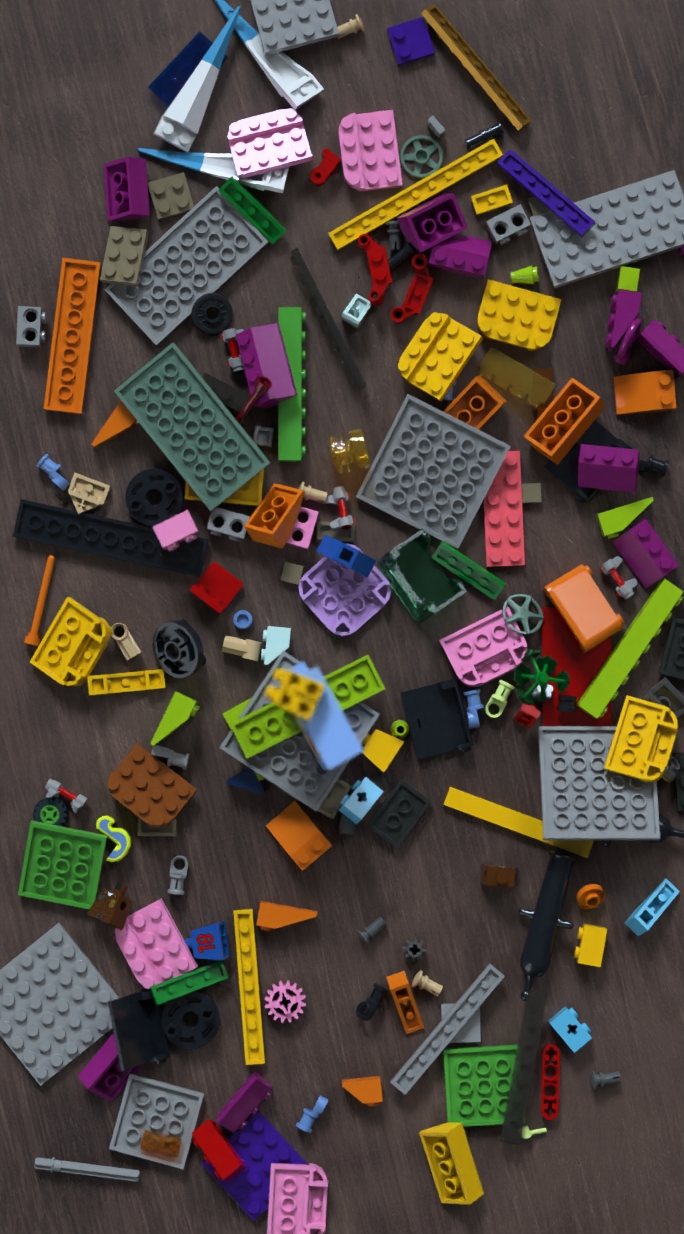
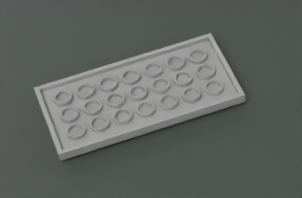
[529,170,684,289]
[104,186,269,346]

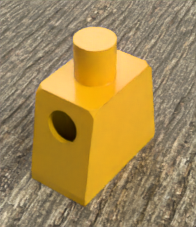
[362,729,404,773]

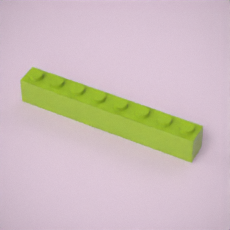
[576,579,684,719]

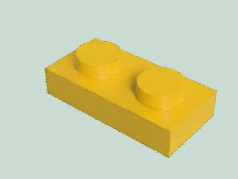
[470,185,513,216]

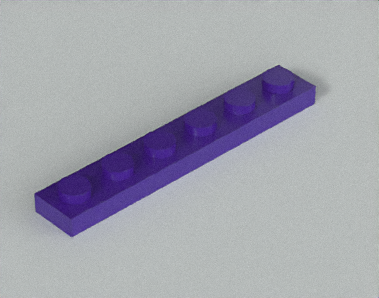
[497,149,595,237]

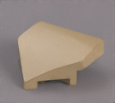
[68,473,111,514]

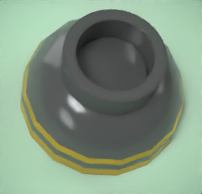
[662,756,680,783]

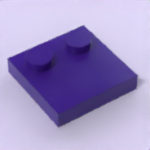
[387,17,435,66]

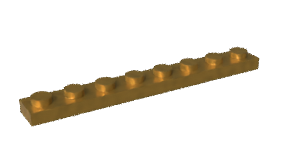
[421,4,532,131]

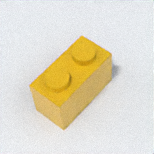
[574,923,607,967]

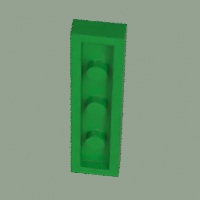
[218,176,287,244]
[431,541,506,600]
[150,960,229,1006]

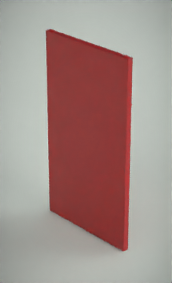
[541,606,612,726]

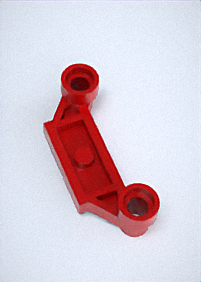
[358,234,393,306]
[390,254,434,323]

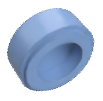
[233,610,253,630]

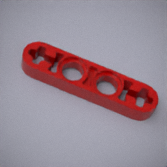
[540,1043,560,1120]

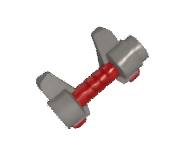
[221,328,244,372]
[325,486,355,531]
[600,556,637,600]
[44,779,87,813]

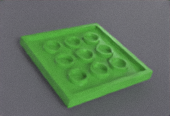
[18,821,107,909]
[443,1044,525,1127]

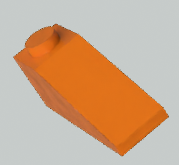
[91,401,140,448]
[256,901,318,931]
[386,971,424,1035]

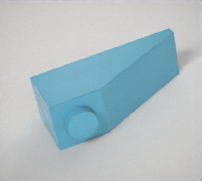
[625,878,680,936]

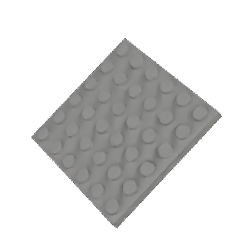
[356,394,511,549]
[219,651,380,812]
[538,726,660,840]
[0,922,120,1086]

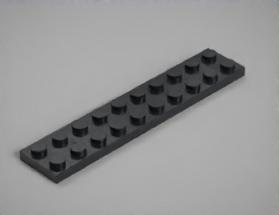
[13,499,209,577]

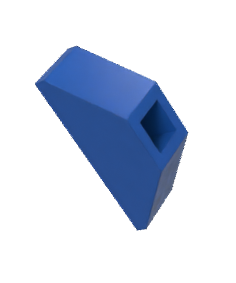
[316,535,376,578]

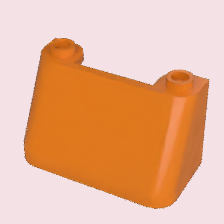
[542,564,625,653]

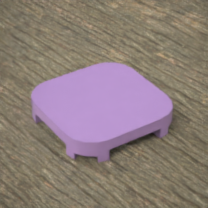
[299,544,391,636]

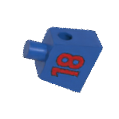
[184,921,230,960]

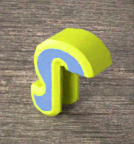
[96,815,132,862]

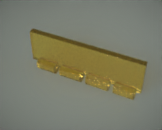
[478,347,556,409]

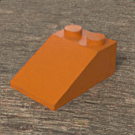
[613,370,676,415]
[443,375,507,430]
[244,483,304,549]
[266,801,332,871]

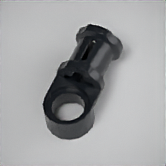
[639,455,669,477]
[356,983,389,1021]

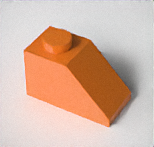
[342,1076,383,1106]

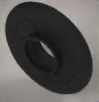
[191,293,233,335]

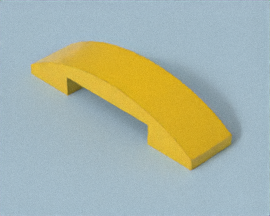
[87,669,165,695]

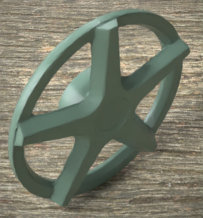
[400,135,443,178]
[502,594,544,634]

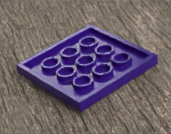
[202,1110,309,1220]

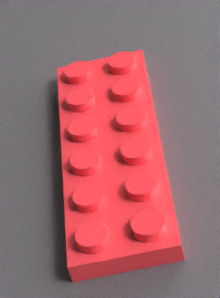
[483,451,525,567]

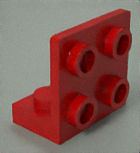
[190,561,244,614]

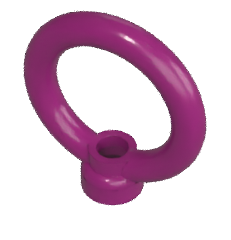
[614,317,642,365]

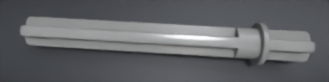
[34,1157,140,1182]

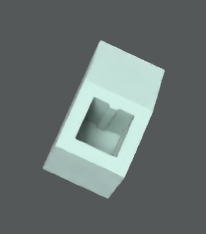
[261,626,291,665]

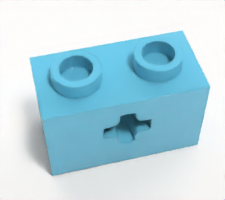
[339,777,384,825]
[548,1006,592,1053]

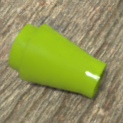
[511,266,539,284]
[390,720,409,739]

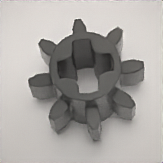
[402,937,426,961]

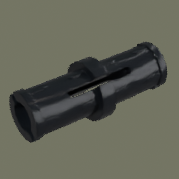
[464,122,504,150]

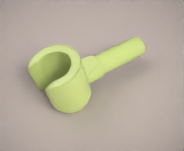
[518,1126,547,1139]

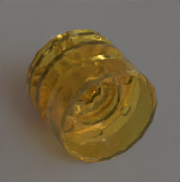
[329,428,371,475]

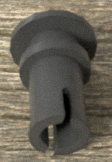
[385,221,402,250]
[357,916,387,946]
[590,1071,621,1090]

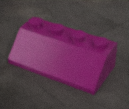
[236,323,297,409]

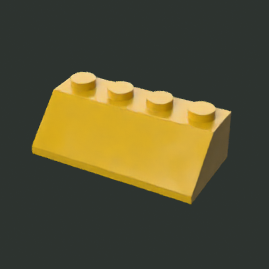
[419,1122,484,1205]

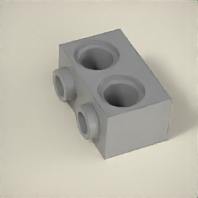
[485,204,531,245]
[16,306,46,348]
[207,507,250,542]

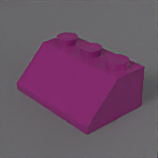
[104,157,150,221]
[397,193,468,252]
[428,234,492,279]
[636,320,684,378]
[578,444,641,493]
[612,518,679,589]
[78,1033,145,1102]
[216,1071,272,1133]

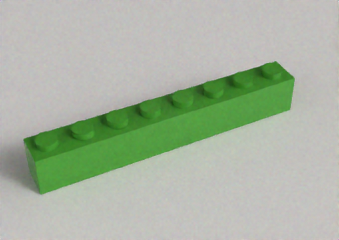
[278,307,306,462]

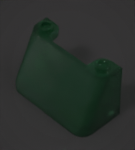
[377,529,467,623]

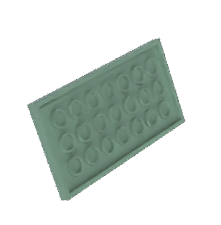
[114,342,271,511]

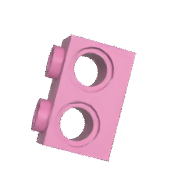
[286,507,319,549]

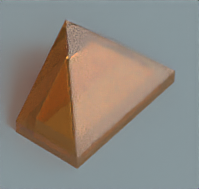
[140,1130,182,1158]

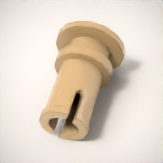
[337,14,364,39]
[299,482,327,504]
[412,970,443,996]

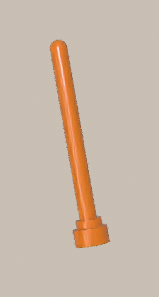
[24,555,55,646]

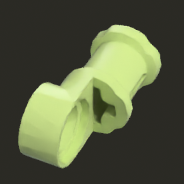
[485,680,515,718]

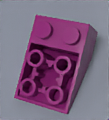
[605,290,642,352]

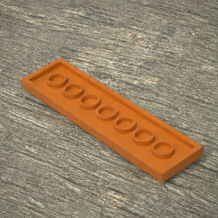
[43,258,101,414]

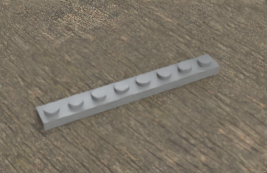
[390,963,505,1095]

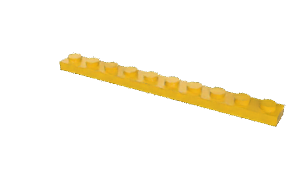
[328,139,503,251]

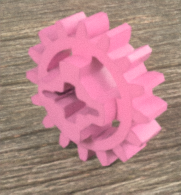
[264,980,306,1023]

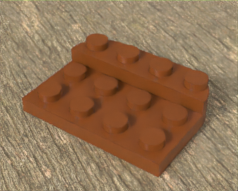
[107,743,198,827]

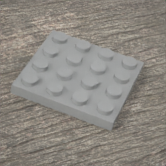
[250,0,339,56]
[109,1073,204,1169]

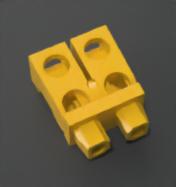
[264,668,325,721]

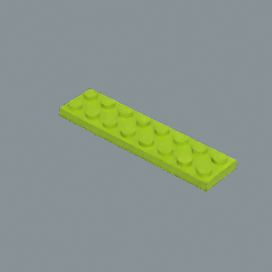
[229,655,385,759]

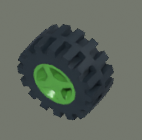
[33,797,68,827]

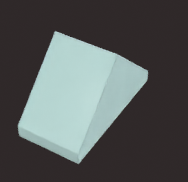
[341,294,372,329]

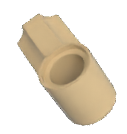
[111,623,142,661]
[222,636,262,661]

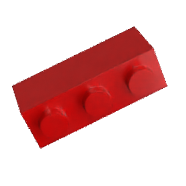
[191,1119,247,1182]

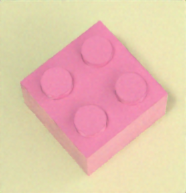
[153,510,199,551]

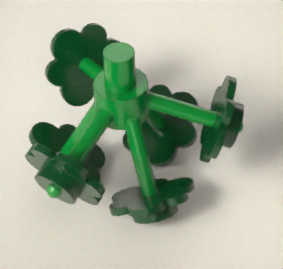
[513,649,570,704]

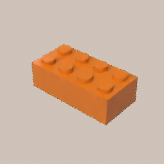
[523,378,606,465]

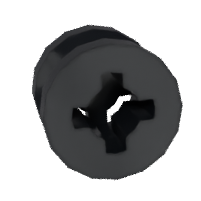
[557,695,577,712]

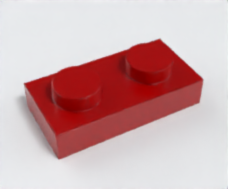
[513,703,541,728]

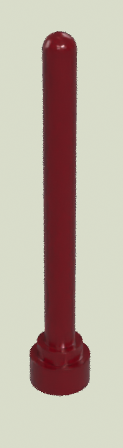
[235,376,272,425]

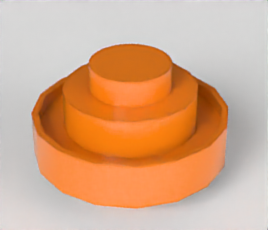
[576,884,605,909]

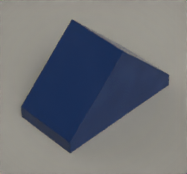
[226,768,265,794]

